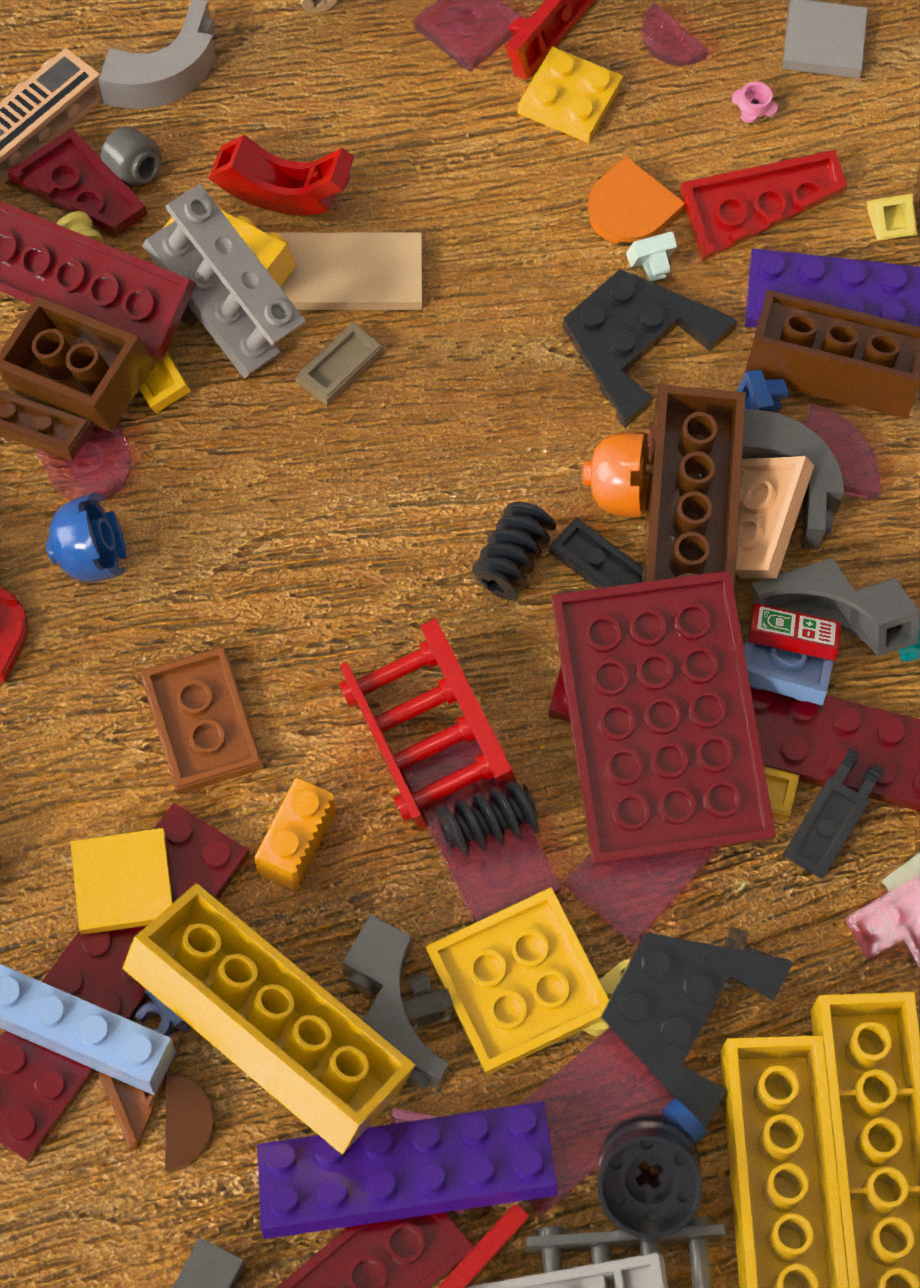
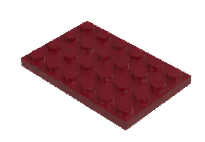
[551,571,776,865]

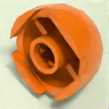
[583,431,649,518]

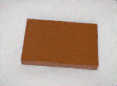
[139,645,264,795]

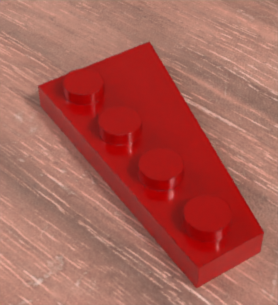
[680,149,847,262]

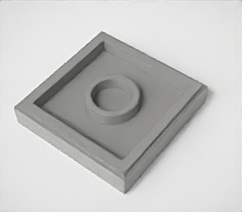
[782,0,867,79]

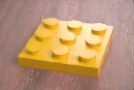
[425,887,609,1076]

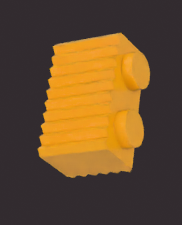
[254,778,336,890]

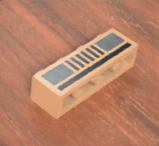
[0,48,103,187]

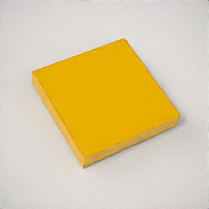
[70,828,173,935]

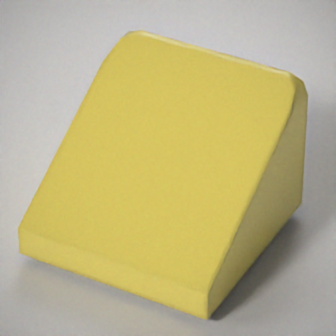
[866,194,918,241]

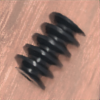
[472,501,556,601]
[437,781,540,858]

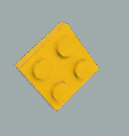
[518,47,623,143]

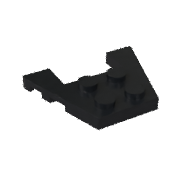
[562,269,737,428]
[600,932,794,1129]

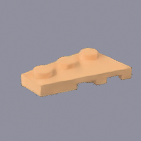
[735,456,814,579]

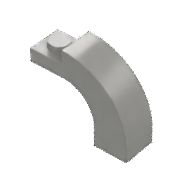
[98,0,216,109]

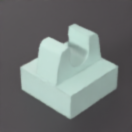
[626,231,677,282]

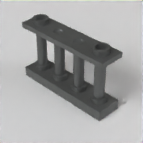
[525,1217,725,1288]

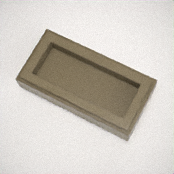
[296,322,384,407]

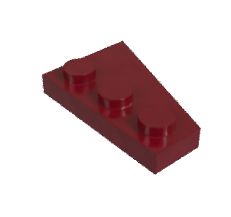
[7,128,147,237]

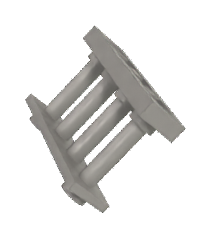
[142,184,306,379]

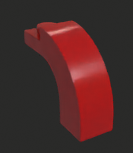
[208,134,354,216]

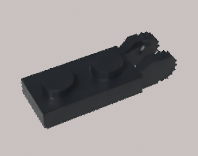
[782,748,884,879]

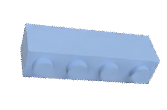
[0,964,176,1096]

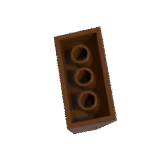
[744,289,920,419]

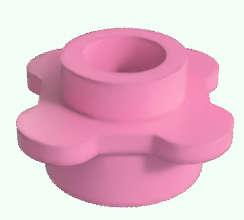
[732,82,778,123]

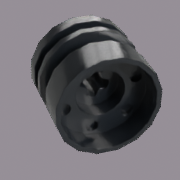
[598,1114,702,1238]

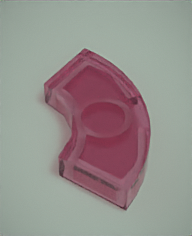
[804,403,880,500]

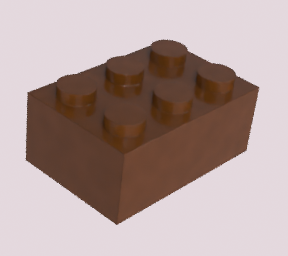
[0,296,156,432]

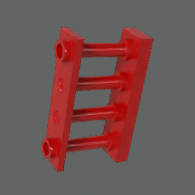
[338,618,518,831]

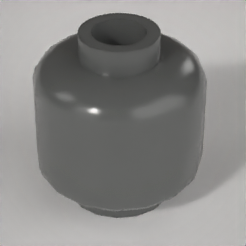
[100,126,161,187]

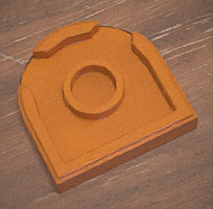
[587,156,685,244]

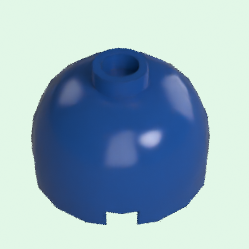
[46,492,127,583]

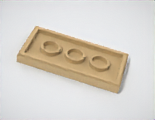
[265,232,422,310]

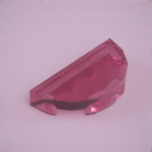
[641,2,708,66]

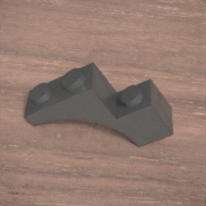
[751,558,920,656]
[342,915,449,1091]

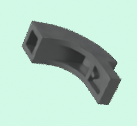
[742,409,844,550]

